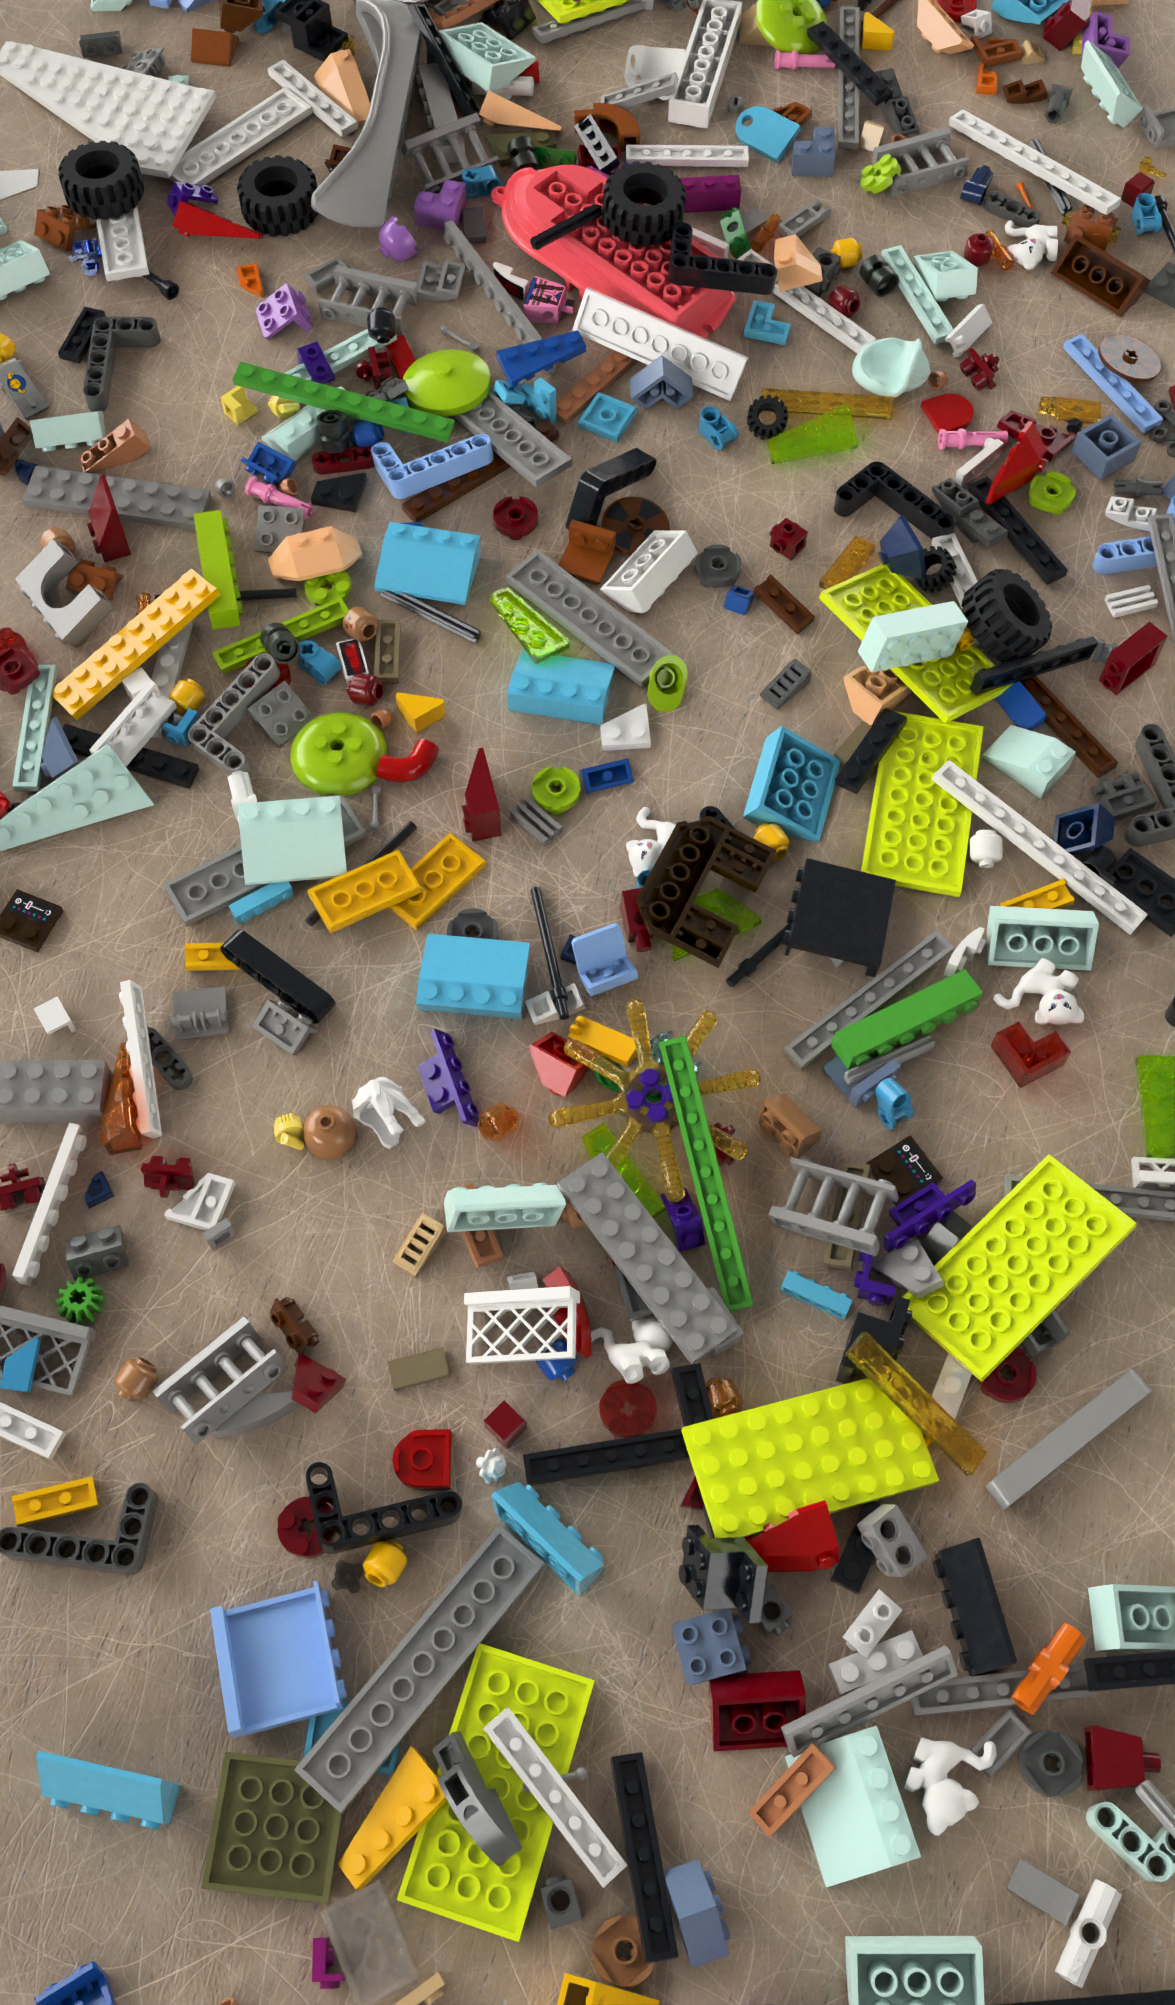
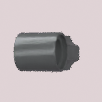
[1045,84,1073,123]

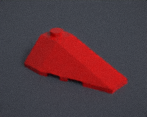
[172,201,264,239]
[985,421,1047,505]
[744,1500,840,1572]

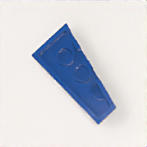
[496,330,586,388]

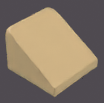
[1020,40,1046,64]
[859,120,885,152]

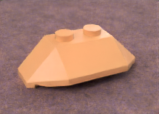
[917,0,974,55]
[268,526,363,581]

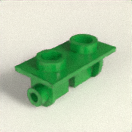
[535,146,577,169]

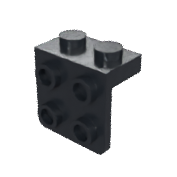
[478,0,536,40]

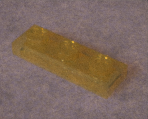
[819,535,875,590]

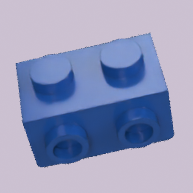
[240,441,297,485]
[34,1961,116,2005]

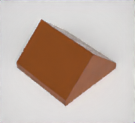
[191,28,239,67]

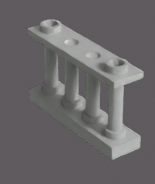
[401,112,499,193]
[871,127,970,197]
[319,265,419,335]
[768,1157,899,1257]
[152,1317,288,1445]

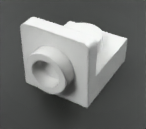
[961,9,993,39]

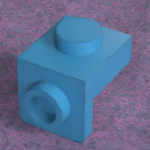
[162,708,200,747]

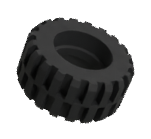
[58,141,144,220]
[237,155,318,237]
[602,162,687,247]
[961,569,1052,663]

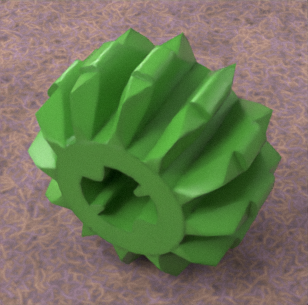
[56,1276,106,1326]

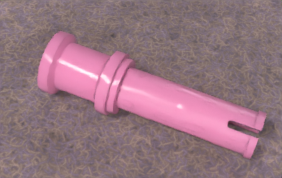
[774,50,835,70]
[938,428,1008,450]
[245,476,313,519]

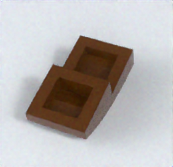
[1002,79,1048,104]

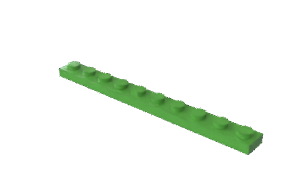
[233,362,455,443]
[659,1036,754,1311]

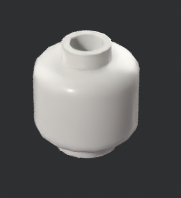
[970,830,1003,868]

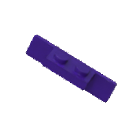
[417,1029,481,1127]
[884,1179,976,1252]

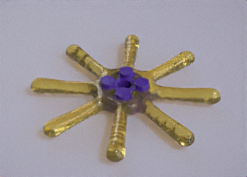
[548,998,761,1202]

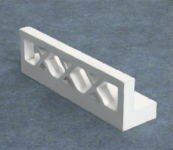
[89,680,177,766]
[1131,1157,1175,1192]

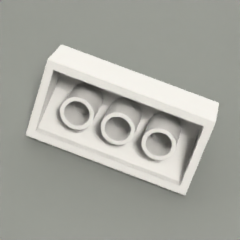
[600,530,698,613]

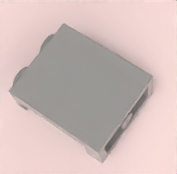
[1138,106,1175,149]

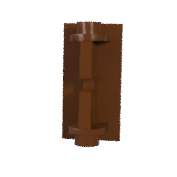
[270,1297,319,1354]

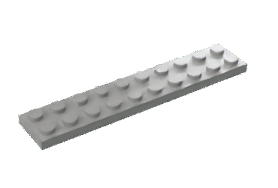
[294,1525,545,1814]

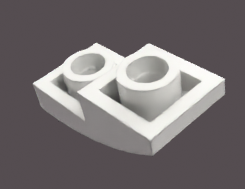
[1105,496,1157,531]
[944,927,986,976]

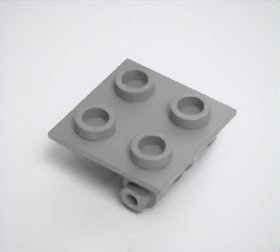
[121,48,165,77]
[255,505,306,552]
[247,680,315,747]
[172,986,229,1040]

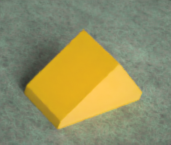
[862,11,895,51]
[396,692,446,733]

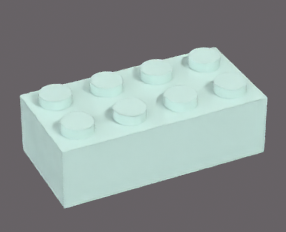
[858,601,968,673]

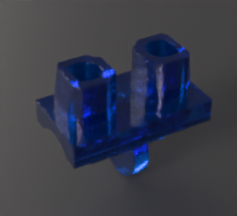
[69,238,102,276]

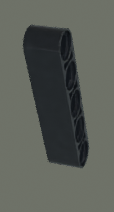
[220,929,336,1024]

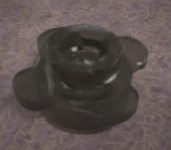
[331,1560,364,1593]

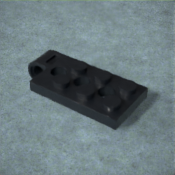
[1082,845,1175,937]

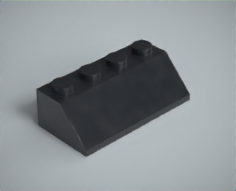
[933,1538,1017,1676]

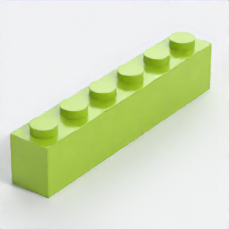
[193,510,244,630]

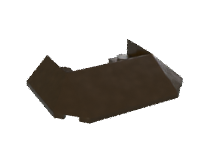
[636,816,776,968]

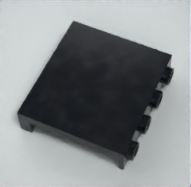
[782,858,896,977]

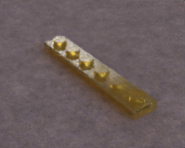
[760,388,893,420]
[845,1332,987,1476]

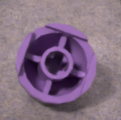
[379,216,419,262]

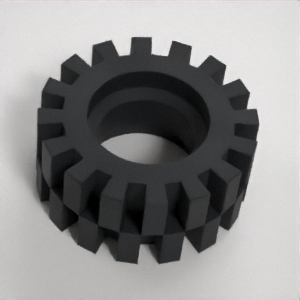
[747,395,788,440]
[914,546,957,593]

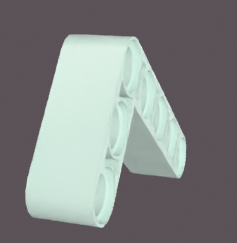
[1086,1802,1175,1882]

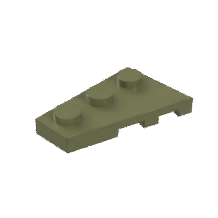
[485,130,556,167]

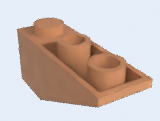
[78,419,152,473]

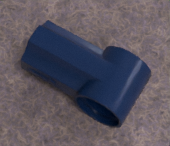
[960,165,994,205]

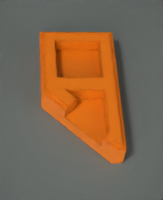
[976,62,998,95]
[236,263,264,297]

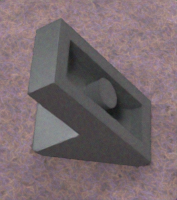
[921,1211,972,1266]

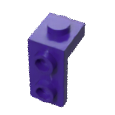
[167,182,219,216]
[297,341,335,384]
[660,1188,705,1252]
[854,1252,896,1306]

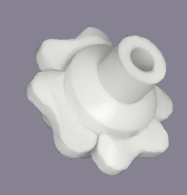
[476,1448,506,1484]

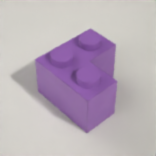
[1082,11,1130,69]
[414,180,467,230]

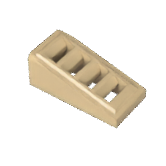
[392,1213,446,1278]

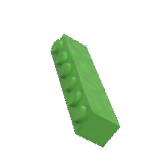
[831,969,983,1070]

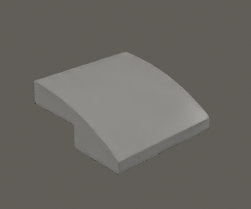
[417,260,466,301]

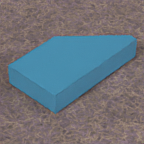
[0,1338,41,1393]

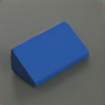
[996,681,1046,731]
[579,758,634,793]

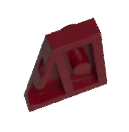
[291,1353,346,1413]

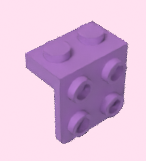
[255,283,313,339]

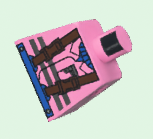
[523,276,576,324]

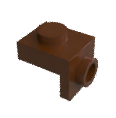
[324,144,351,173]

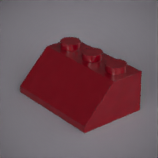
[709,1670,806,1752]

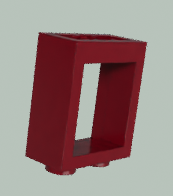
[1099,621,1168,695]

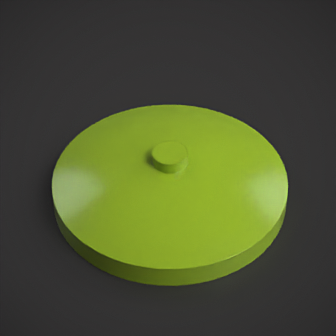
[403,349,491,417]

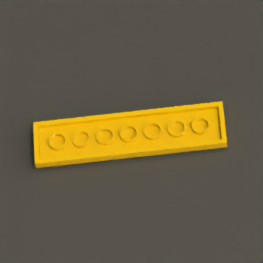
[52,569,221,721]

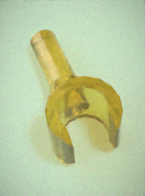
[342,35,355,56]
[1139,157,1167,179]

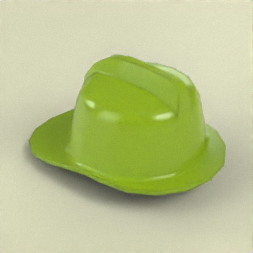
[648,655,688,713]

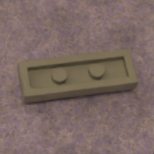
[374,619,401,683]

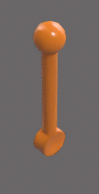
[1016,181,1037,211]

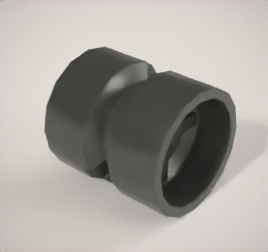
[507,136,540,173]
[859,254,899,297]
[317,410,350,453]
[260,623,300,664]

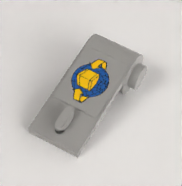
[0,357,49,420]

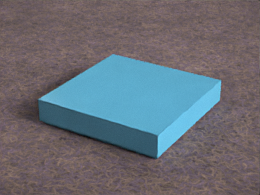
[578,392,637,443]

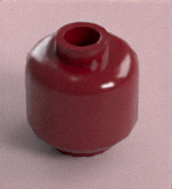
[964,233,994,267]
[828,285,860,318]
[346,673,384,706]

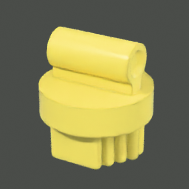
[268,396,300,419]
[274,1113,305,1150]

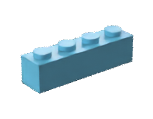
[228,882,294,925]
[780,1271,853,1320]

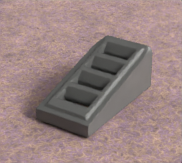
[760,659,812,710]

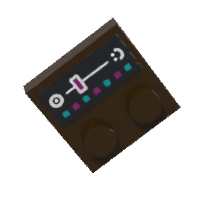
[0,889,64,953]
[867,1135,943,1206]

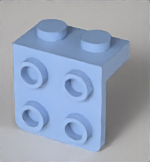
[572,923,638,996]

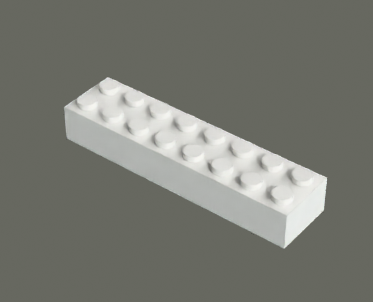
[668,0,742,128]

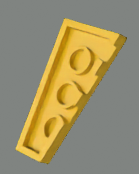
[338,1745,447,1891]

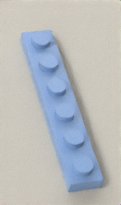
[1063,334,1163,434]

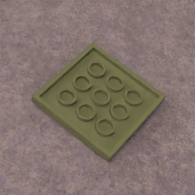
[201,1752,343,1904]

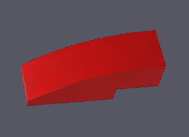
[542,1266,592,1358]

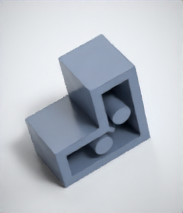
[791,127,835,177]
[630,355,693,409]
[664,1859,731,1968]

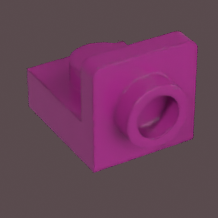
[312,1937,348,1989]

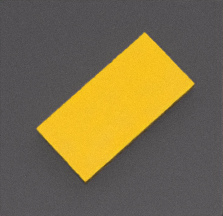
[389,832,487,931]
[307,849,422,934]

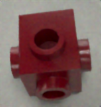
[770,518,808,561]

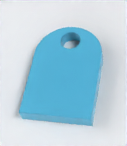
[735,106,801,163]

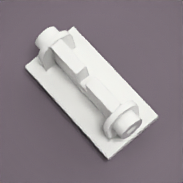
[843,1589,902,1658]

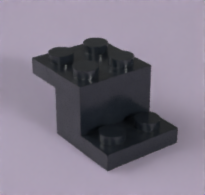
[274,0,349,62]
[836,1297,912,1384]
[679,1525,768,1623]

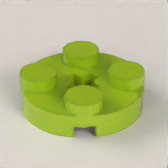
[860,154,901,194]
[1028,472,1076,515]
[304,571,352,606]
[532,766,581,815]

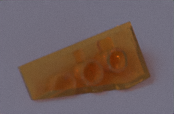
[98,1042,142,1155]

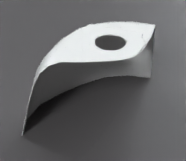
[624,45,685,101]

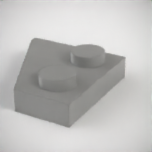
[871,1239,944,1299]

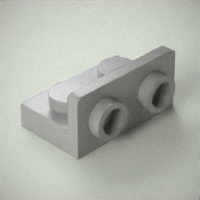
[252,999,318,1055]

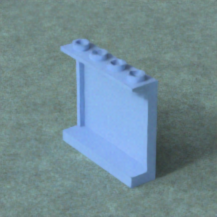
[210,1580,347,1739]

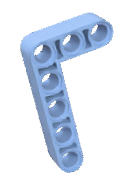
[371,434,494,499]
[1092,496,1175,575]

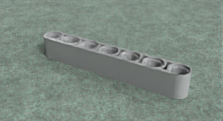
[985,1368,1153,1511]

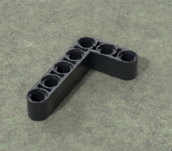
[668,222,778,295]
[566,448,657,530]
[834,461,956,539]
[306,1462,462,1554]

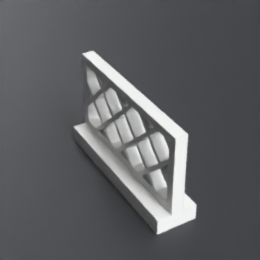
[464,1286,580,1364]

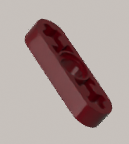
[312,446,375,475]

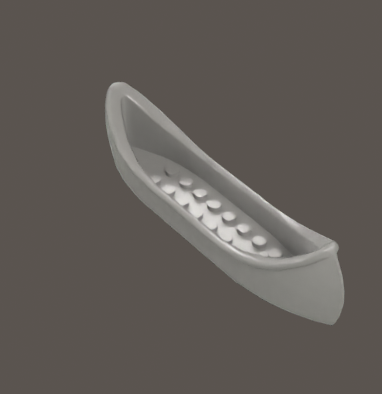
[311,0,423,228]

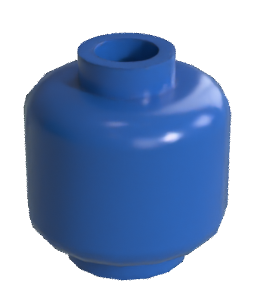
[350,420,385,447]
[536,1339,578,1382]

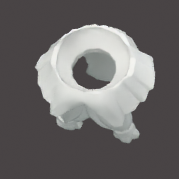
[352,1077,426,1150]

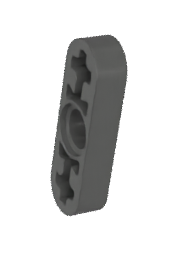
[984,191,1040,228]
[147,1027,193,1090]

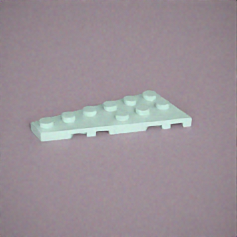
[0,743,154,851]

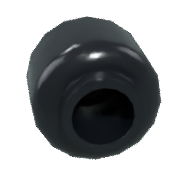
[367,307,397,344]

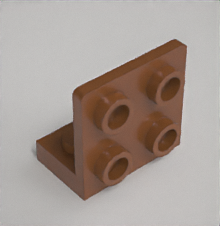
[558,520,616,584]

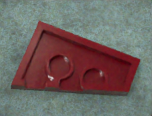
[997,410,1077,461]

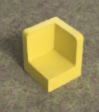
[220,386,258,425]

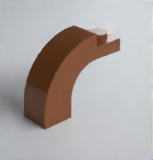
[574,103,640,152]

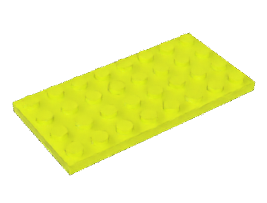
[819,564,1014,724]
[861,711,984,897]
[902,1154,1136,1382]
[681,1370,939,1538]
[397,1643,595,1942]

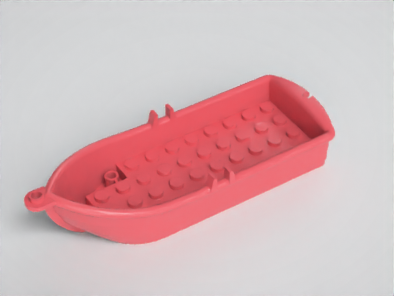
[491,165,735,339]

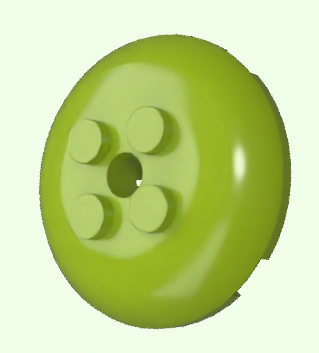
[755,0,828,55]
[290,712,388,796]

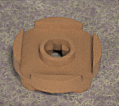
[592,1915,655,1987]

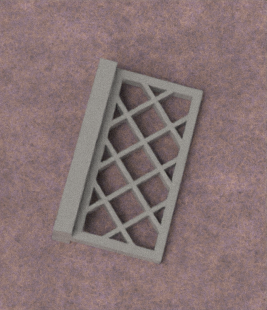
[0,1305,97,1396]

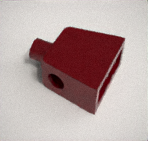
[620,888,653,952]
[1084,1725,1161,1792]

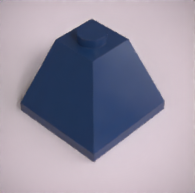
[878,515,926,579]
[1053,803,1115,855]

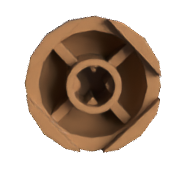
[303,1105,357,1161]

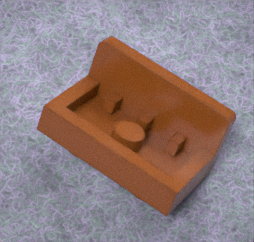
[66,559,123,600]

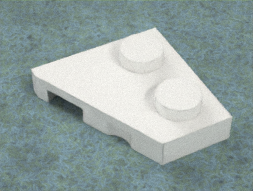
[600,704,651,751]
[164,1173,235,1231]

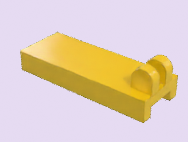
[1000,879,1075,909]
[185,942,241,971]
[568,1016,642,1067]
[12,1476,99,1528]

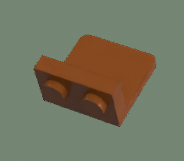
[34,205,96,252]
[1064,205,1118,251]

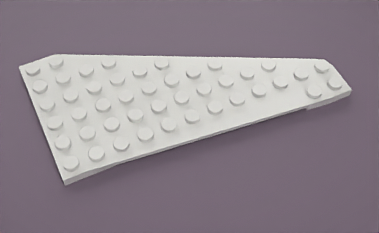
[0,41,217,178]

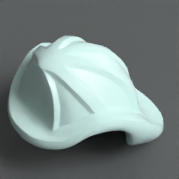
[852,337,930,398]

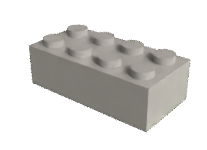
[0,1060,112,1123]

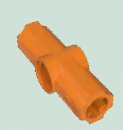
[1010,1622,1086,1715]

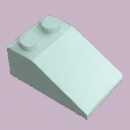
[913,251,978,302]
[981,725,1076,799]
[1088,1584,1175,1652]

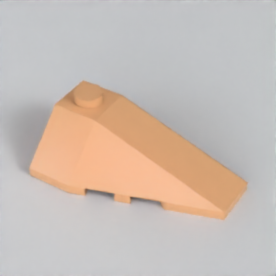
[314,49,370,125]
[479,90,564,132]
[774,234,823,292]
[844,666,912,726]

